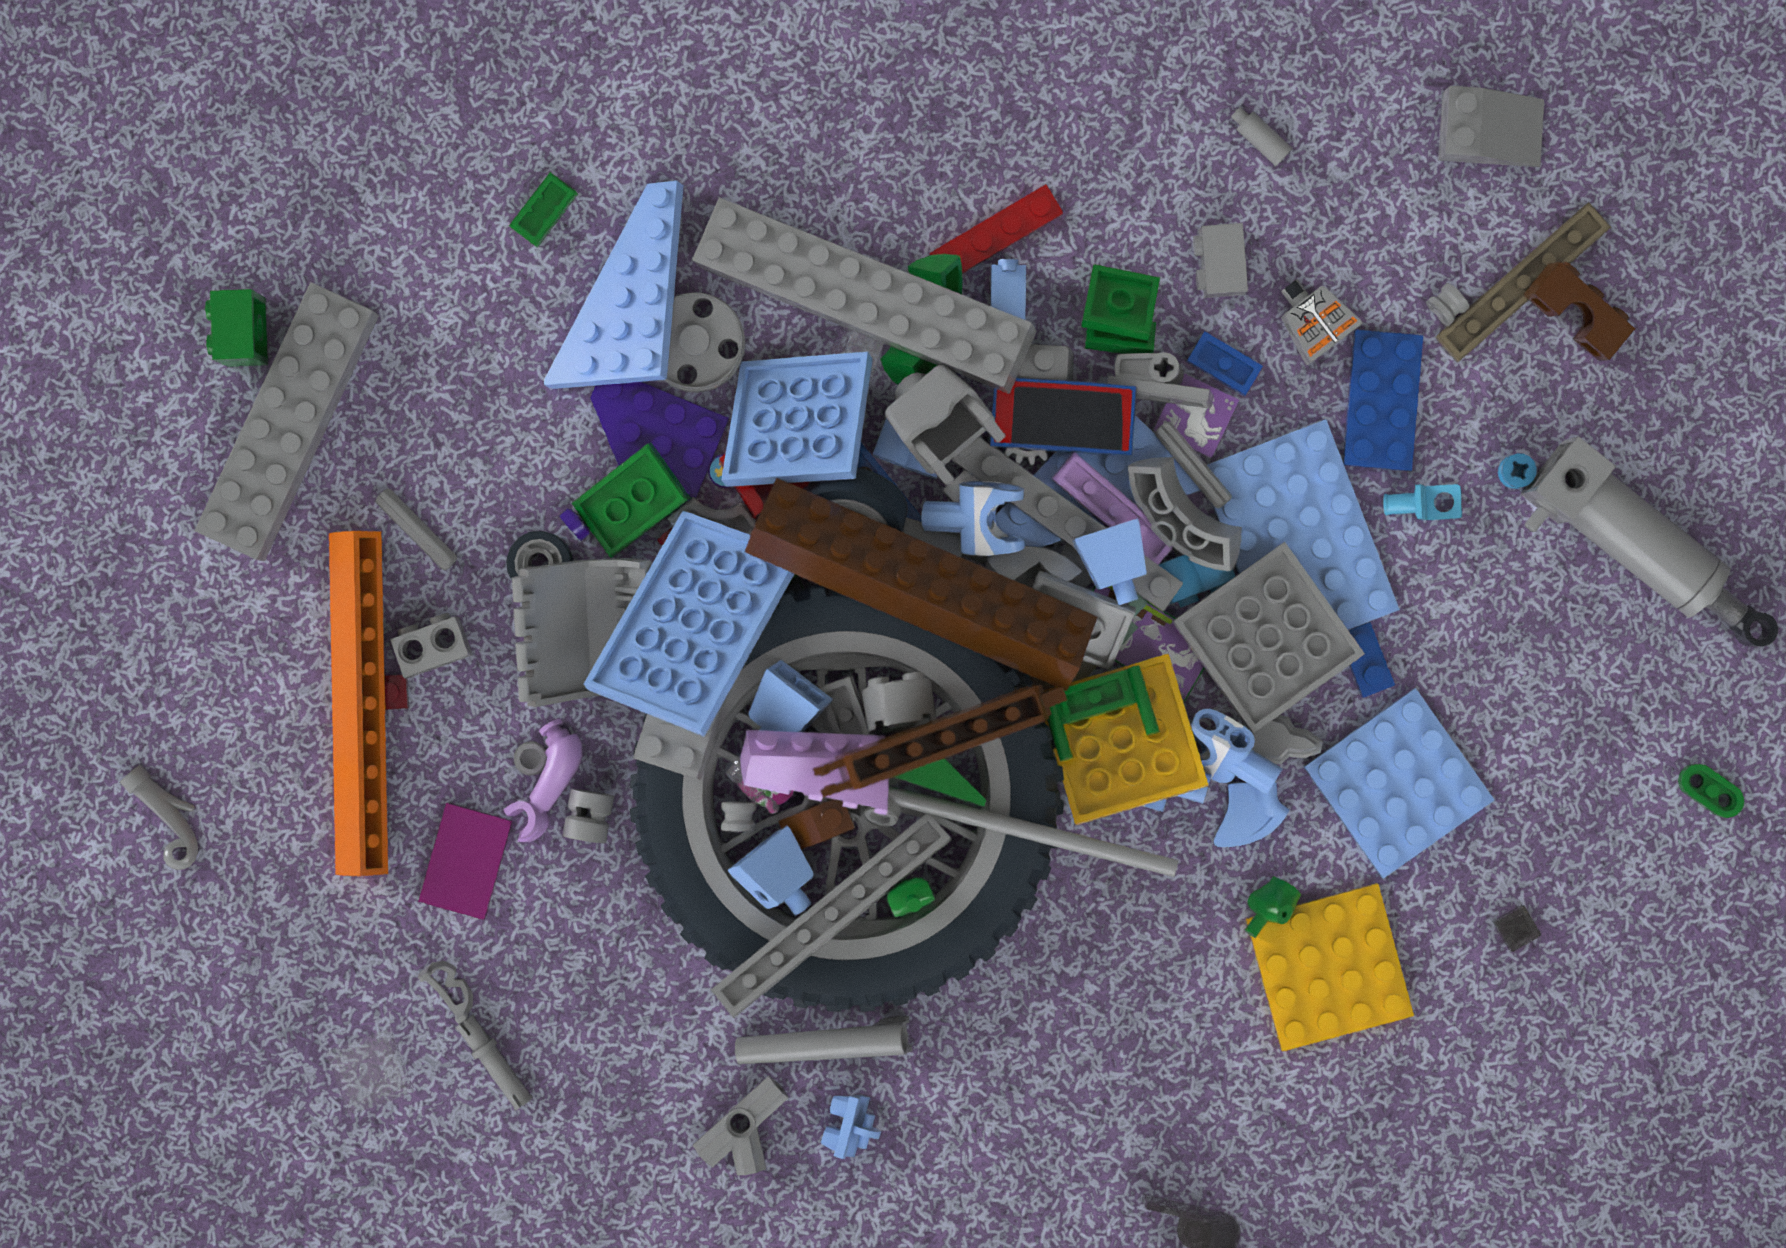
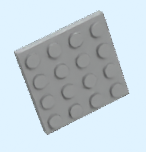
[1172,542,1365,734]

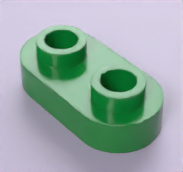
[1678,764,1744,818]

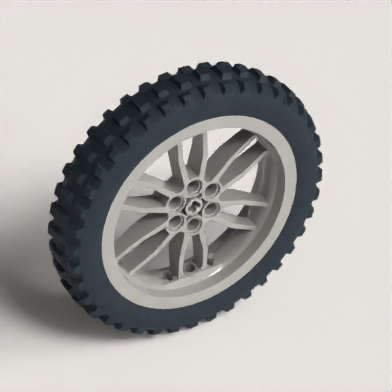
[630,583,1064,1012]

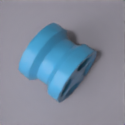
[1498,453,1537,489]

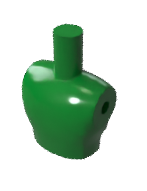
[1245,876,1301,938]
[887,877,935,917]

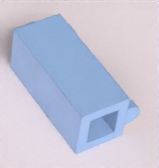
[990,259,1026,320]

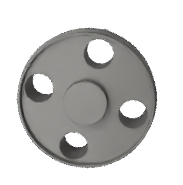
[664,292,746,393]

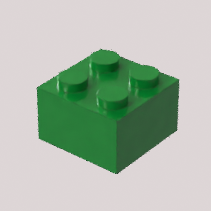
[205,289,268,367]

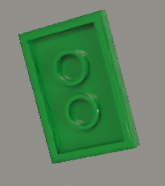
[571,443,691,558]

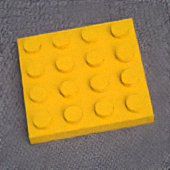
[1044,653,1209,825]
[1246,883,1414,1052]

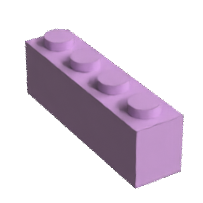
[740,730,889,815]

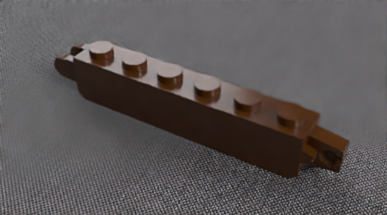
[813,685,1067,797]

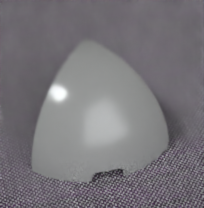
[985,546,1082,588]

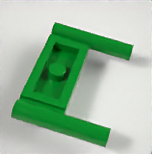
[1048,665,1160,762]

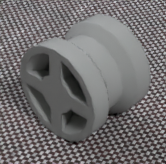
[1426,283,1470,326]
[721,802,756,831]

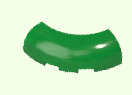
[880,254,963,385]

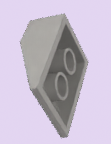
[1438,86,1544,167]

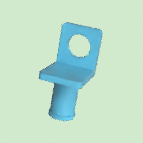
[1383,484,1462,520]

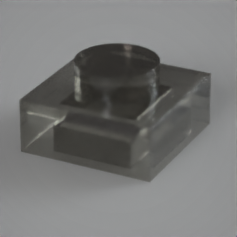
[1492,904,1541,952]

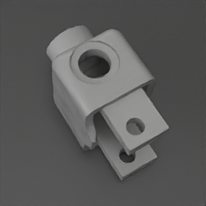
[885,365,1006,486]

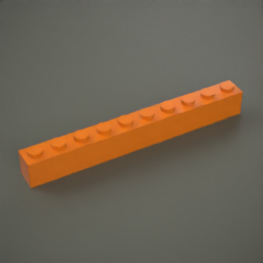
[329,531,388,876]

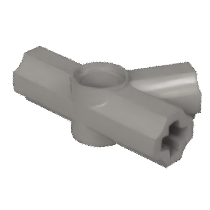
[693,1075,789,1176]

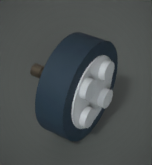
[807,467,908,532]

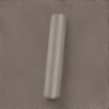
[1155,421,1232,508]
[375,489,457,571]

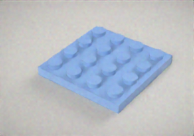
[721,352,873,487]
[1303,688,1494,879]

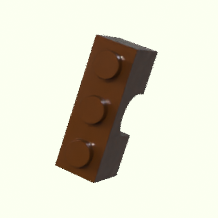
[1523,262,1635,361]

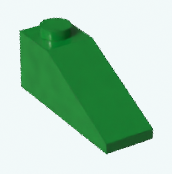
[894,729,986,807]

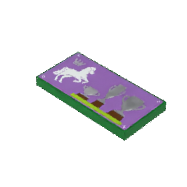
[1092,586,1205,702]

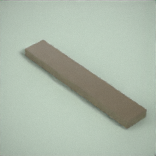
[1435,202,1611,362]

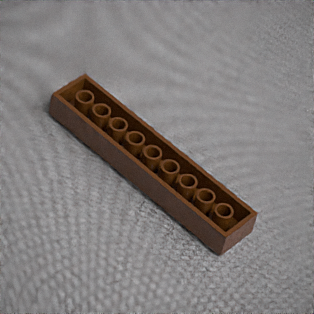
[744,478,1098,691]

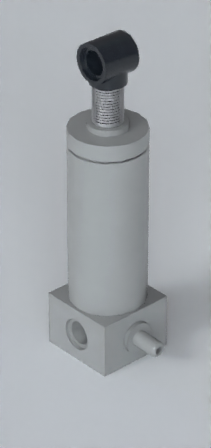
[1520,436,1778,647]

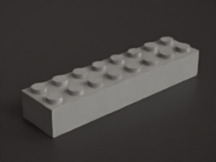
[194,282,379,561]

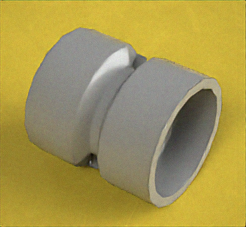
[562,788,614,843]

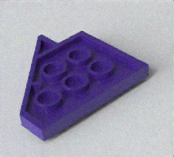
[590,382,729,508]

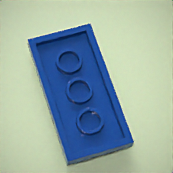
[1343,329,1423,471]

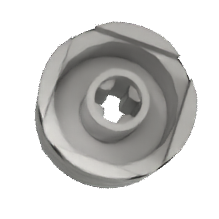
[862,672,937,734]

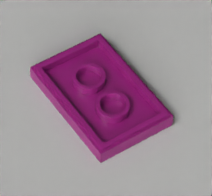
[418,802,513,920]

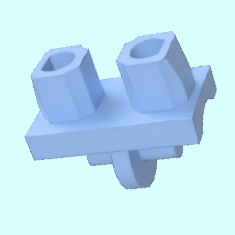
[821,1095,881,1159]

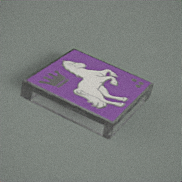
[1151,371,1241,461]

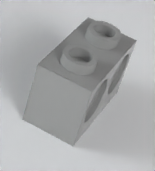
[390,613,473,678]

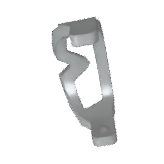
[418,960,473,1024]

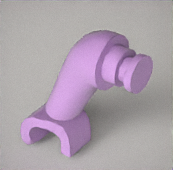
[503,719,583,842]

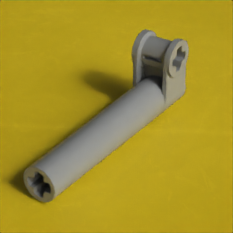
[735,1016,912,1065]

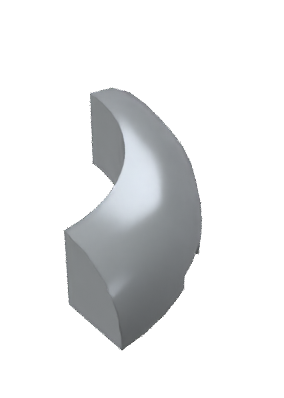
[1128,457,1242,571]

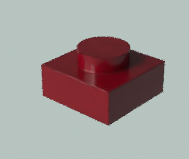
[384,675,409,710]

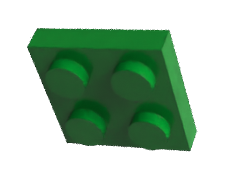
[1081,264,1160,341]

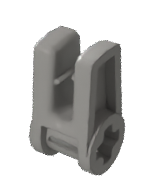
[1115,352,1184,385]

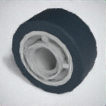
[506,531,573,580]

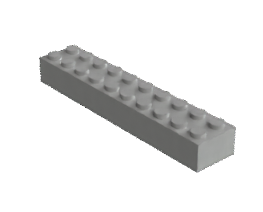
[692,197,1037,394]

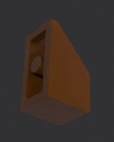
[778,799,855,849]

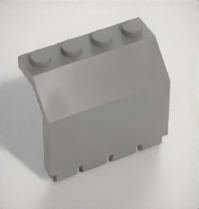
[512,558,650,707]

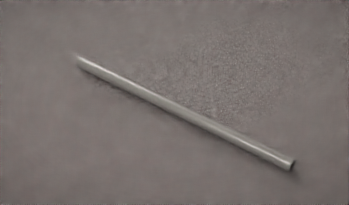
[888,785,1179,877]

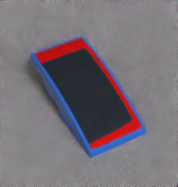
[990,378,1137,456]

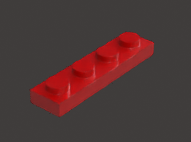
[929,184,1063,274]

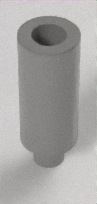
[1231,107,1293,166]

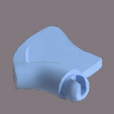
[1214,782,1290,847]

